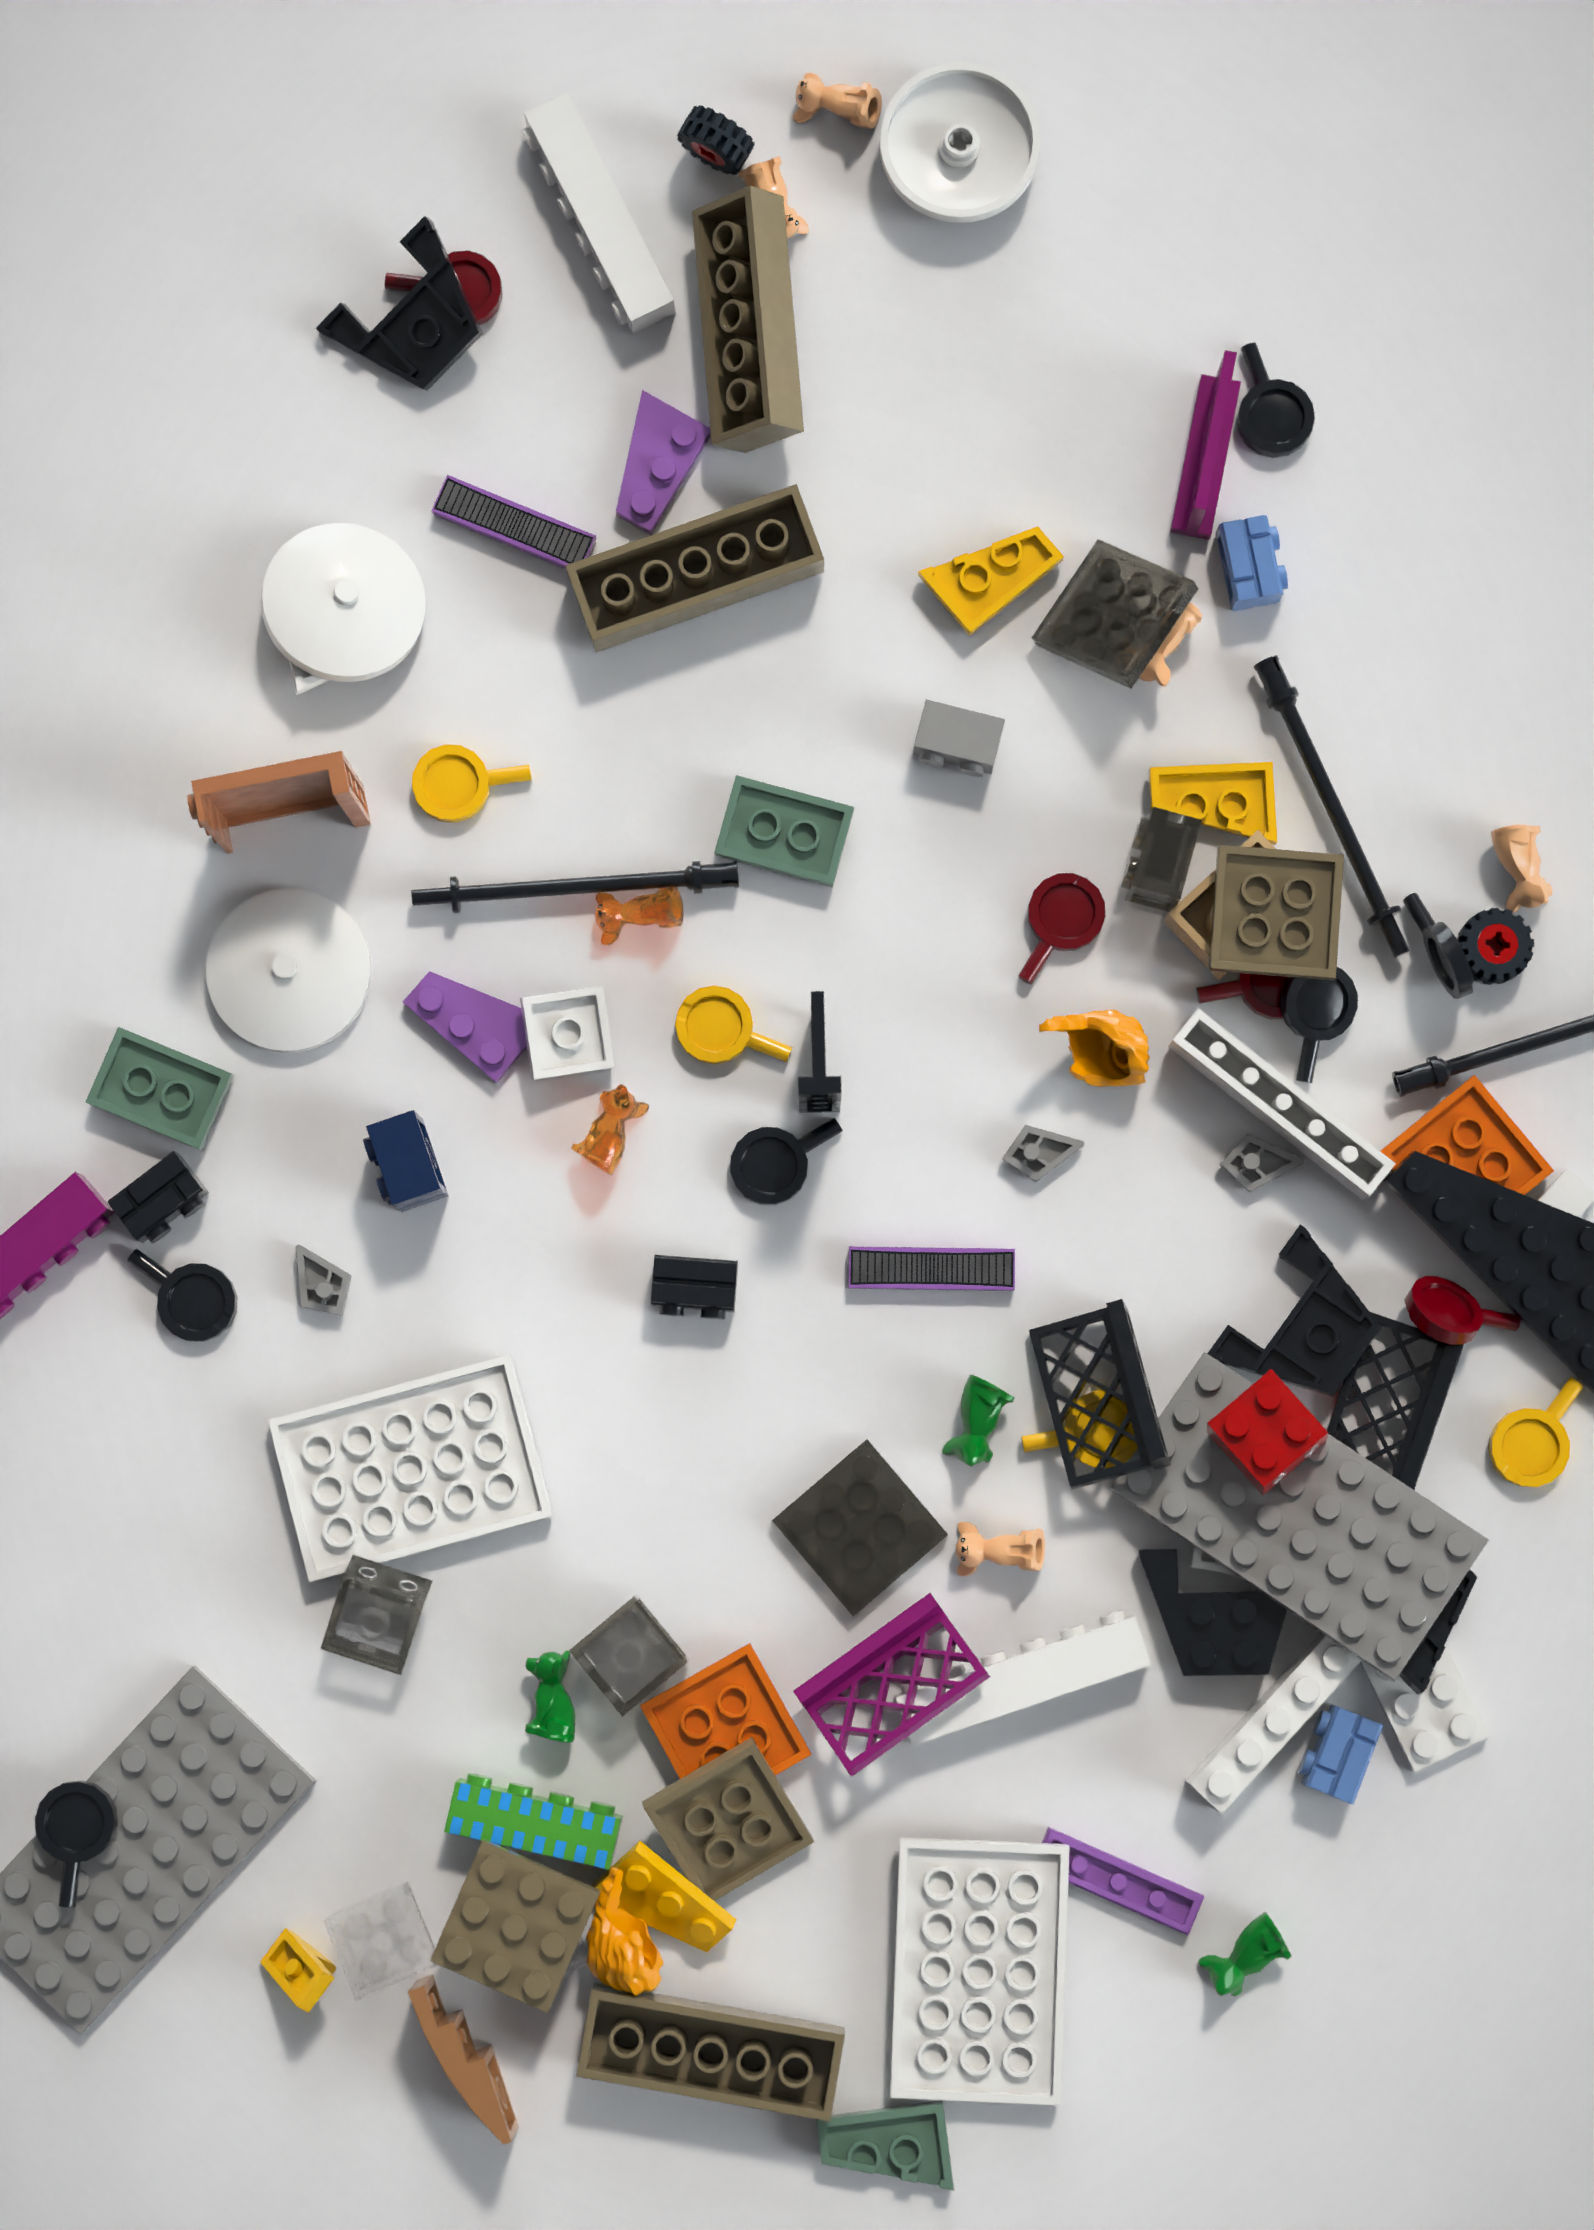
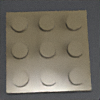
[1209,845,1344,981]
[642,1737,814,1901]
[430,1839,601,2013]

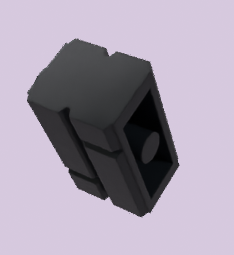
[107,1151,209,1243]
[651,1255,738,1320]

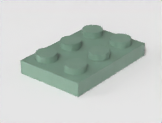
[714,775,854,888]
[85,1027,234,1151]

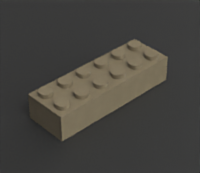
[692,186,804,453]
[565,484,824,653]
[576,1983,845,2122]

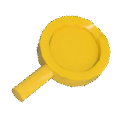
[412,744,532,823]
[675,985,792,1065]
[1489,1377,1584,1487]
[1021,1390,1138,1468]

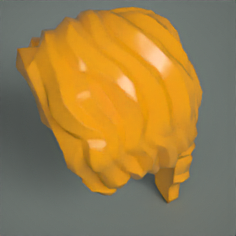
[1039,1010,1150,1087]
[586,1867,664,1995]

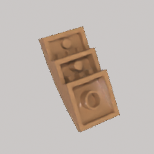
[408,1974,519,2145]

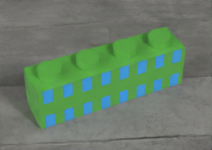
[444,1773,623,1870]

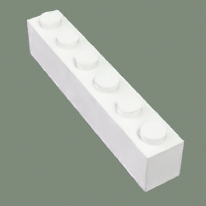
[522,92,676,334]
[1168,1008,1396,1200]
[895,1610,1152,1746]
[1185,1632,1362,1814]

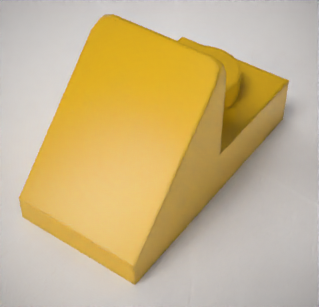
[260,1928,336,2013]

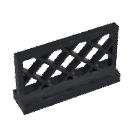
[798,991,841,1113]
[1029,1299,1171,1490]
[1327,1312,1464,1490]

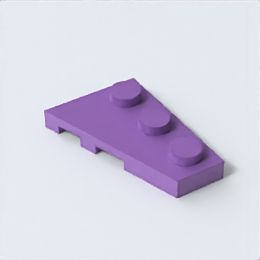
[616,390,711,535]
[403,971,527,1083]

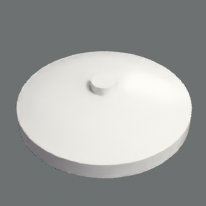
[880,62,1041,223]
[261,523,426,682]
[206,889,372,1053]

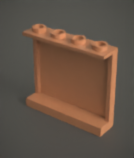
[187,751,371,853]

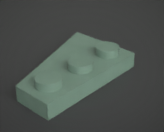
[816,2101,954,2190]

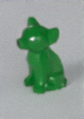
[942,1374,1015,1466]
[525,1650,575,1743]
[1198,1912,1292,1996]

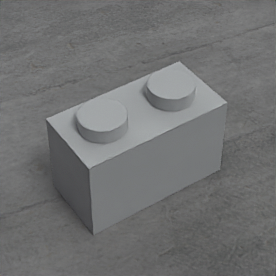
[913,699,1005,777]

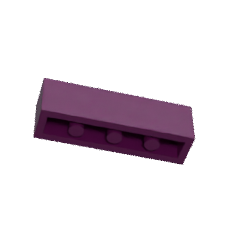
[0,1172,115,1319]

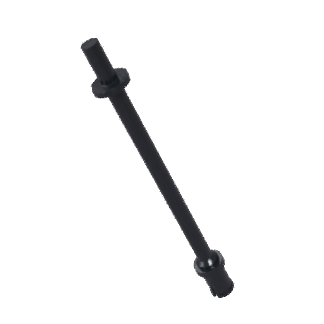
[1254,655,1410,958]
[411,861,739,913]
[1392,1015,1594,1097]

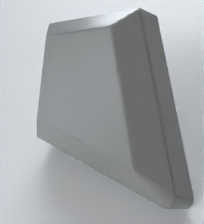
[1002,1125,1084,1182]
[1219,1134,1304,1192]
[295,1245,352,1316]

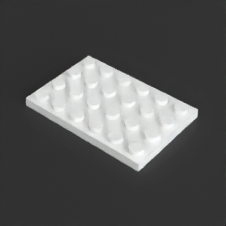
[268,1354,553,1582]
[890,1837,1069,2106]

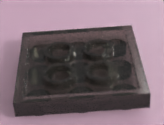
[1031,539,1199,689]
[772,1439,948,1617]

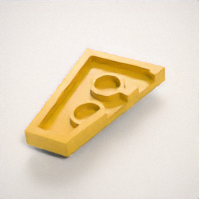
[918,526,1064,636]
[1149,762,1277,845]
[591,1841,737,1952]

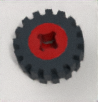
[677,105,755,175]
[1457,908,1534,985]

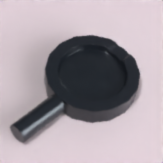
[1237,342,1315,458]
[1403,893,1474,999]
[1280,967,1358,1083]
[730,1117,843,1205]
[127,1249,238,1342]
[35,1780,118,1908]

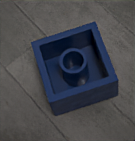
[363,1110,449,1212]

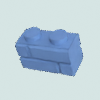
[1216,515,1288,611]
[1298,1704,1383,1804]

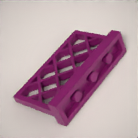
[1170,350,1241,540]
[793,1593,990,1777]

